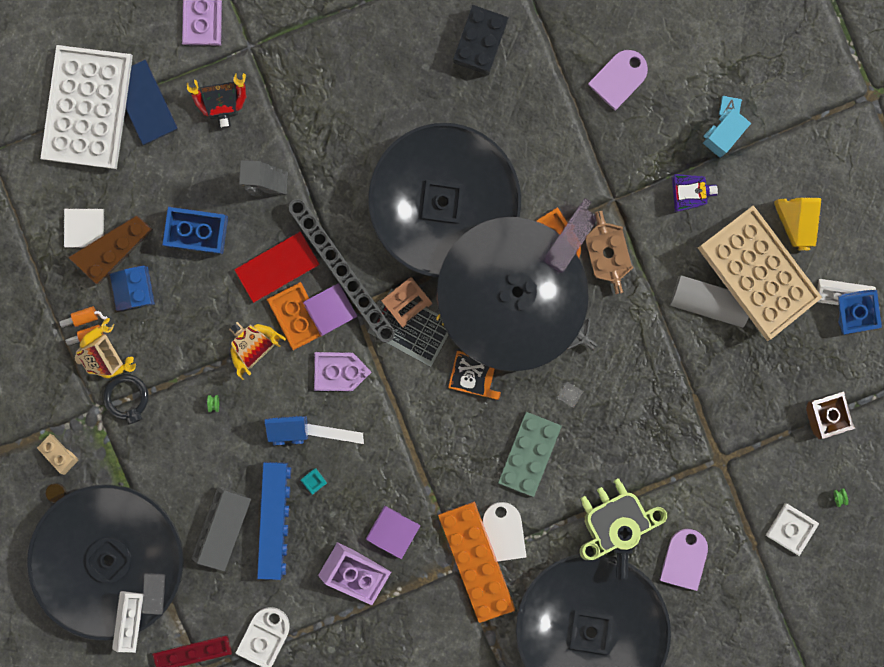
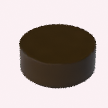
[46,483,66,503]

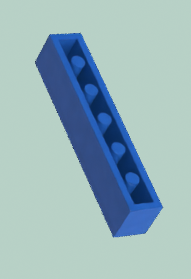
[257,462,291,580]

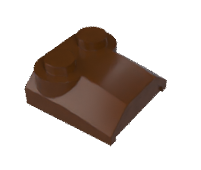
[806,392,855,439]

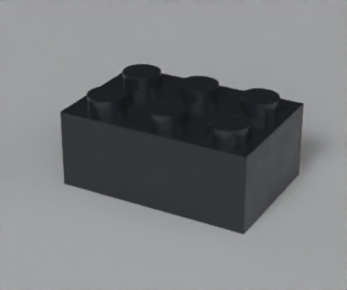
[453,5,509,75]

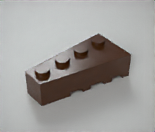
[68,216,153,284]

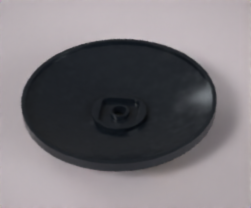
[27,484,184,640]

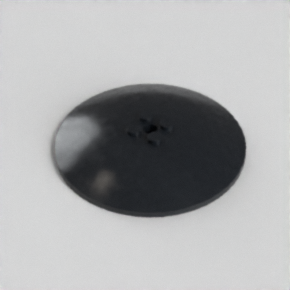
[368,123,521,277]
[437,217,589,371]
[516,553,671,667]

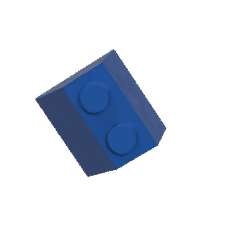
[110,266,155,311]
[265,416,308,445]

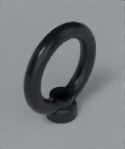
[103,374,149,425]

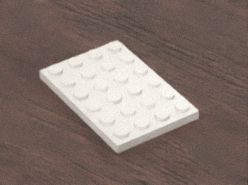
[40,45,133,169]

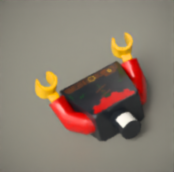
[187,73,246,128]

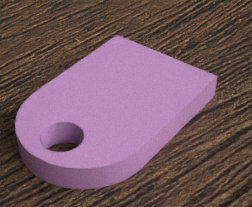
[588,50,648,111]
[659,529,708,591]

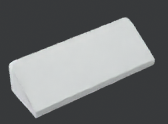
[817,279,876,305]
[112,591,143,653]

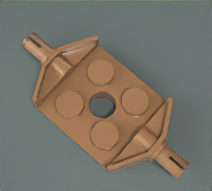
[585,211,633,294]

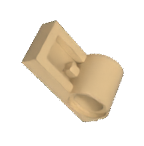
[37,434,78,475]

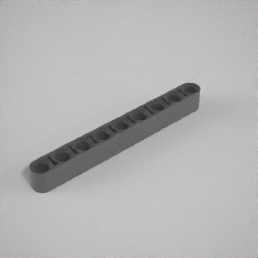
[289,199,395,342]

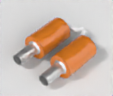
[60,306,107,346]

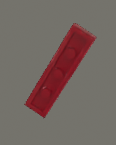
[152,635,232,667]

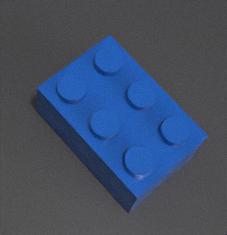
[163,207,228,254]

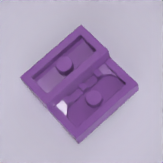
[303,283,357,336]
[366,505,420,559]

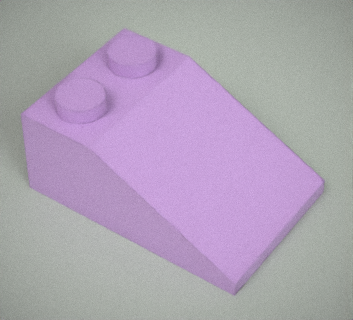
[318,542,391,605]

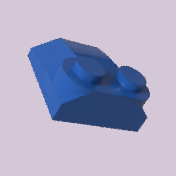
[838,290,882,334]

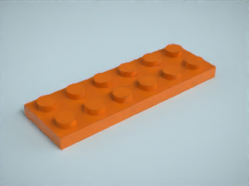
[438,501,515,623]

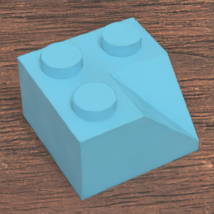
[703,108,751,157]

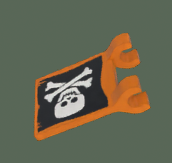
[448,351,501,400]

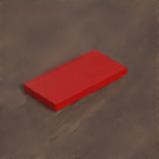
[234,231,320,303]

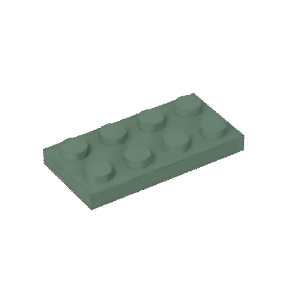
[498,412,562,497]

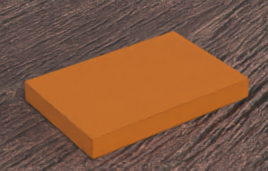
[267,282,321,350]

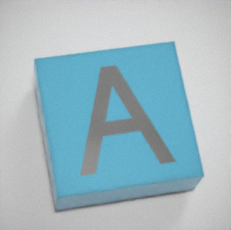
[719,96,742,116]

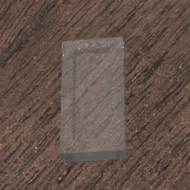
[142,573,165,614]

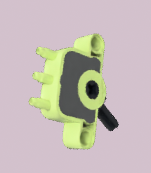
[579,479,667,580]

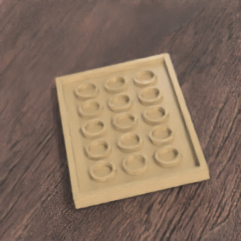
[698,205,822,341]

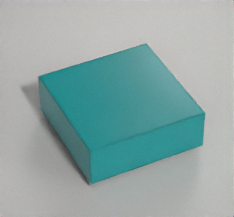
[301,468,327,495]

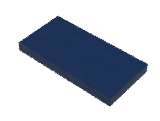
[126,60,178,145]

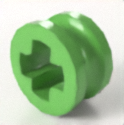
[207,395,219,412]
[833,489,848,507]

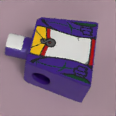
[672,174,718,213]

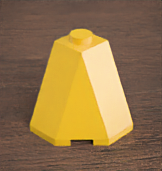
[774,198,821,251]

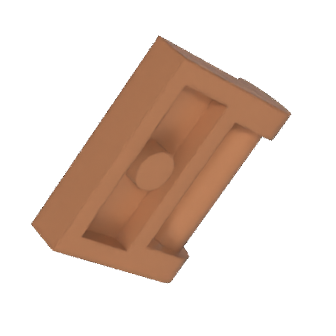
[381,277,432,328]

